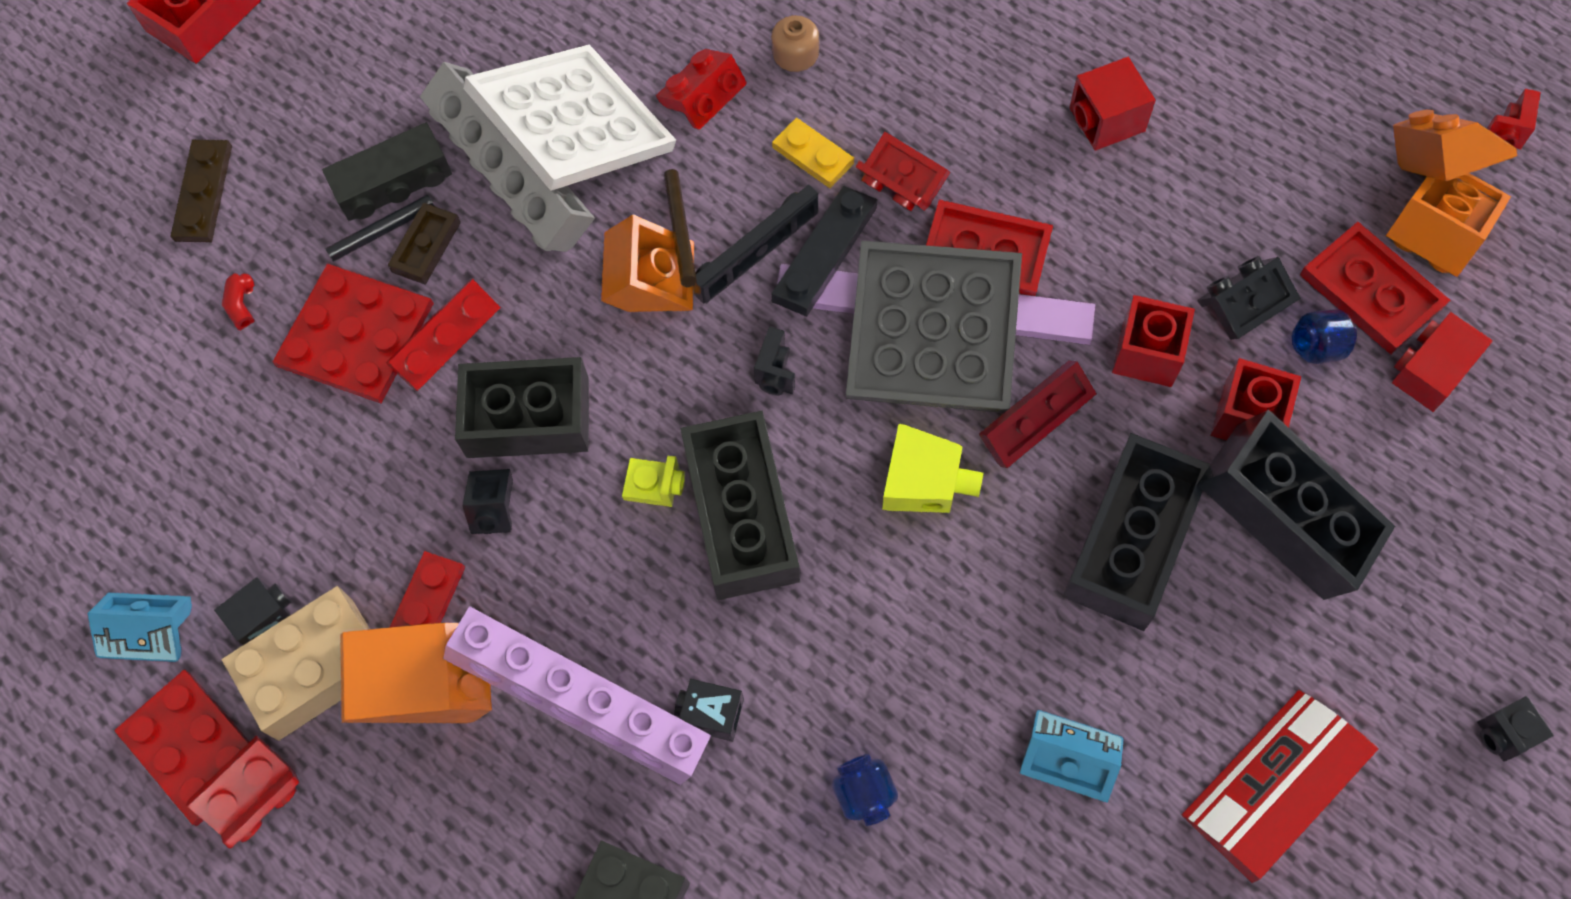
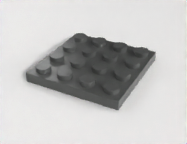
[846,240,1022,413]

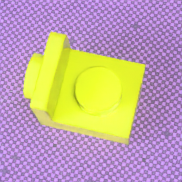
[622,455,685,507]

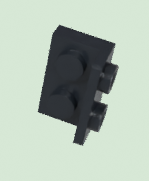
[1197,256,1301,340]

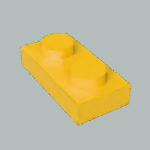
[772,117,854,188]

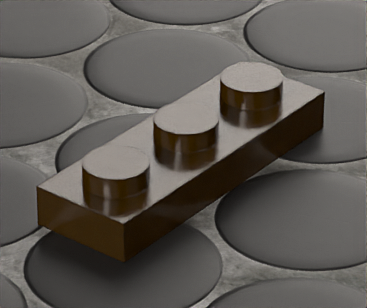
[170,139,232,243]

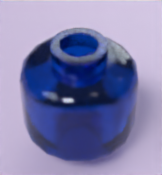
[1291,309,1357,364]
[832,754,898,826]

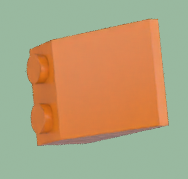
[1386,173,1512,277]
[340,622,492,723]

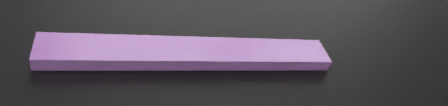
[777,264,1095,345]

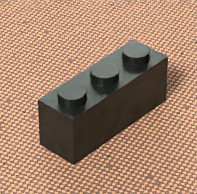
[322,122,452,221]

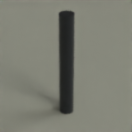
[325,194,434,262]

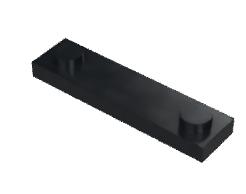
[693,185,819,304]
[771,186,878,317]

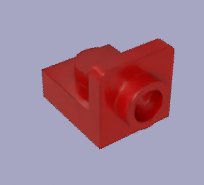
[1487,89,1541,149]

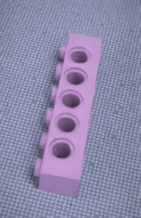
[443,606,711,785]

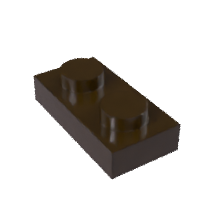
[388,203,461,285]

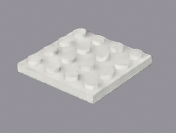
[463,45,676,191]

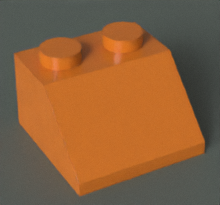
[1393,110,1517,181]
[601,214,694,312]

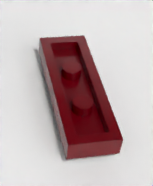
[979,360,1097,468]

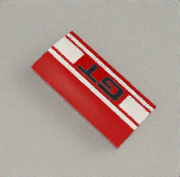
[1181,690,1379,883]

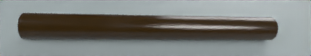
[664,169,697,287]

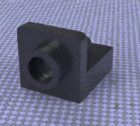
[754,326,795,396]
[462,469,513,534]
[1477,696,1554,762]

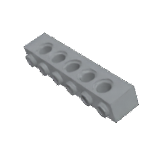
[420,62,595,252]

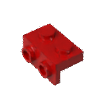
[656,49,747,130]
[855,132,951,212]

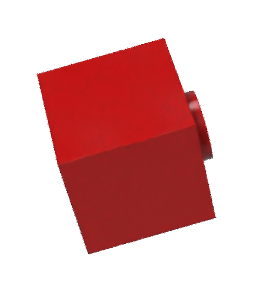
[1069,56,1156,151]
[1112,295,1195,387]
[1210,358,1302,441]

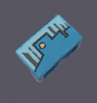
[87,593,192,662]
[1019,710,1123,803]

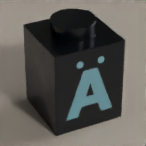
[214,577,292,645]
[674,678,744,742]

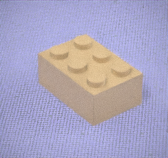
[222,586,370,741]

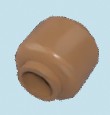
[771,15,820,72]

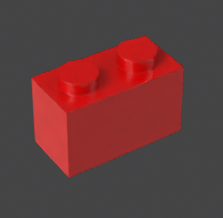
[1392,311,1493,412]

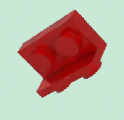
[187,735,299,849]

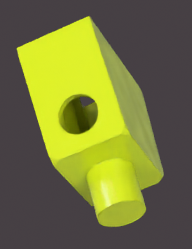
[882,424,984,513]

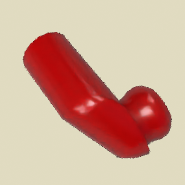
[222,273,255,331]

